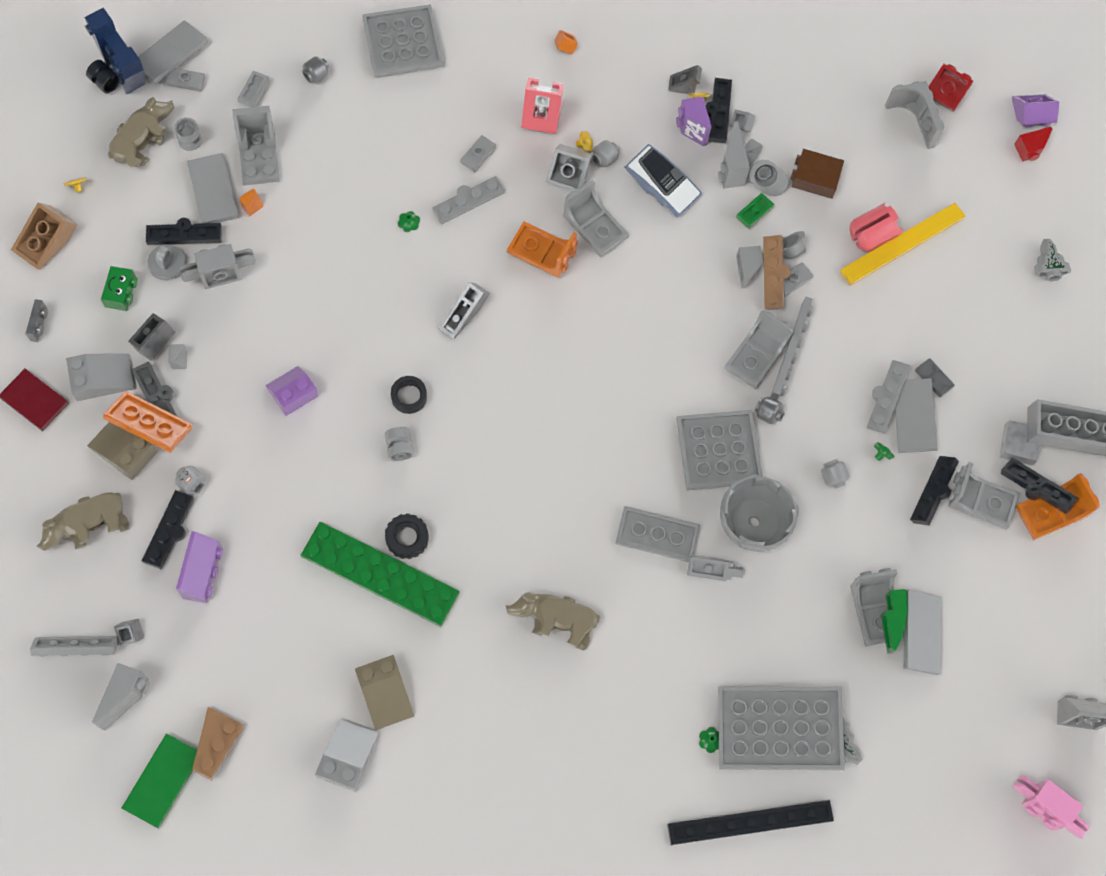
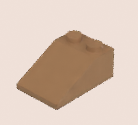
[11,202,78,270]

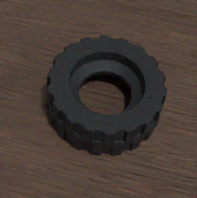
[385,513,429,559]

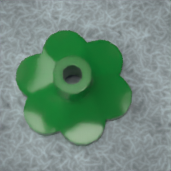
[398,211,420,232]
[874,442,894,461]
[699,727,719,753]

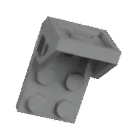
[232,106,280,186]

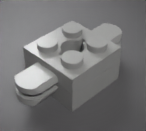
[179,244,256,290]

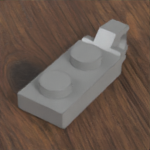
[687,555,743,581]

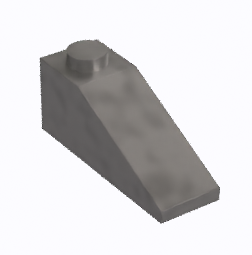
[439,282,490,339]

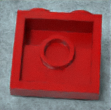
[928,63,973,112]

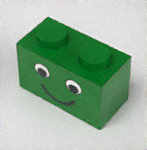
[101,266,138,311]

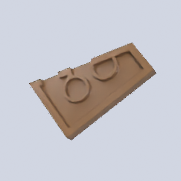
[193,707,244,781]

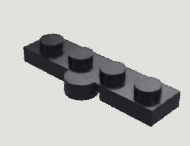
[705,77,732,143]
[146,217,222,245]
[910,456,959,526]
[1000,457,1079,514]
[141,490,194,569]

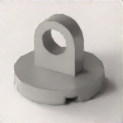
[147,244,186,281]

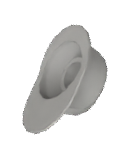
[749,160,788,196]
[783,231,806,259]

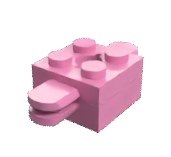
[1013,775,1090,838]

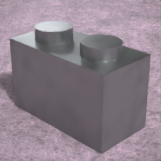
[128,313,176,361]

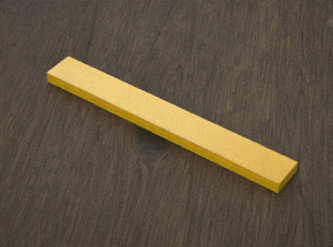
[840,203,966,286]

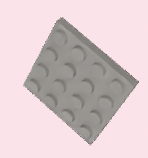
[362,4,444,77]
[676,410,763,490]

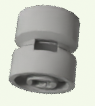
[174,117,202,151]
[385,427,414,461]

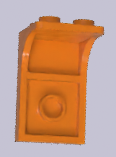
[507,221,578,278]
[1015,473,1100,540]

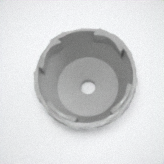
[720,475,799,552]

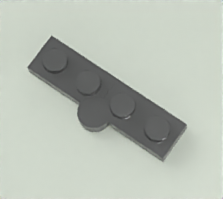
[131,361,177,416]

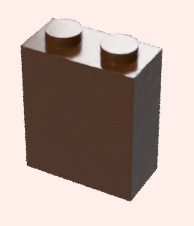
[790,148,844,199]

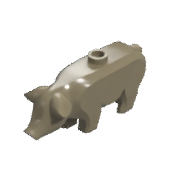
[108,97,175,167]
[37,492,130,551]
[505,592,600,651]

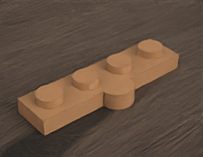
[763,235,791,310]

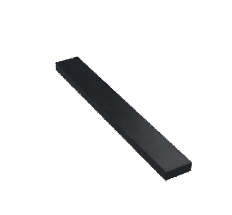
[667,800,834,845]

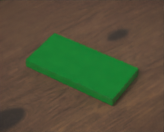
[121,733,197,829]

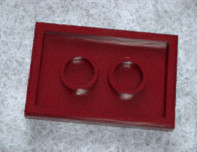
[0,368,69,432]

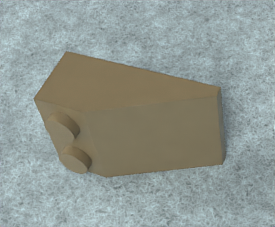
[87,422,158,480]
[355,655,414,730]

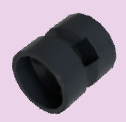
[86,60,121,94]

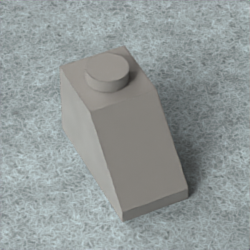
[736,246,764,288]

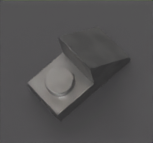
[668,65,702,94]

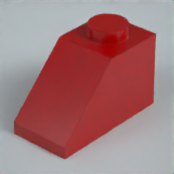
[1014,127,1053,162]

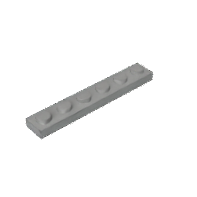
[770,296,814,400]

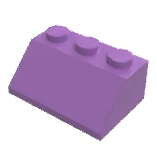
[176,531,223,603]

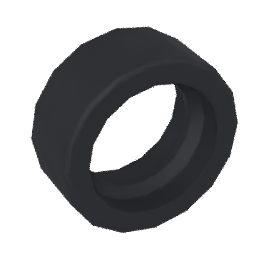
[390,376,427,414]

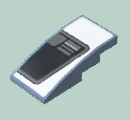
[624,144,702,218]

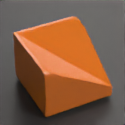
[554,30,578,54]
[239,188,263,216]

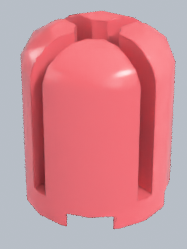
[849,203,903,252]

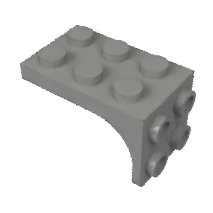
[885,81,944,149]
[563,180,628,257]
[724,310,794,389]
[948,462,1019,529]
[850,568,904,647]

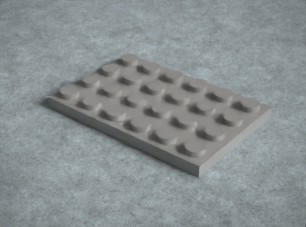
[718,687,845,771]

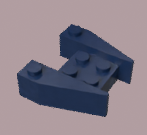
[84,7,145,95]

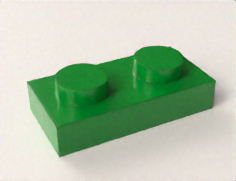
[736,193,774,229]

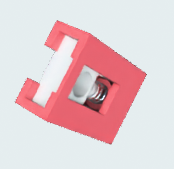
[521,78,564,134]

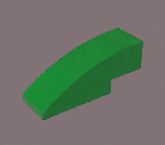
[881,589,907,654]

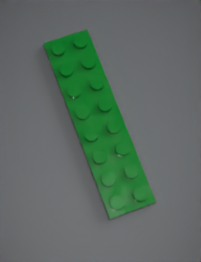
[300,522,460,627]

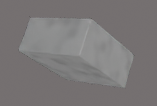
[999,420,1040,466]

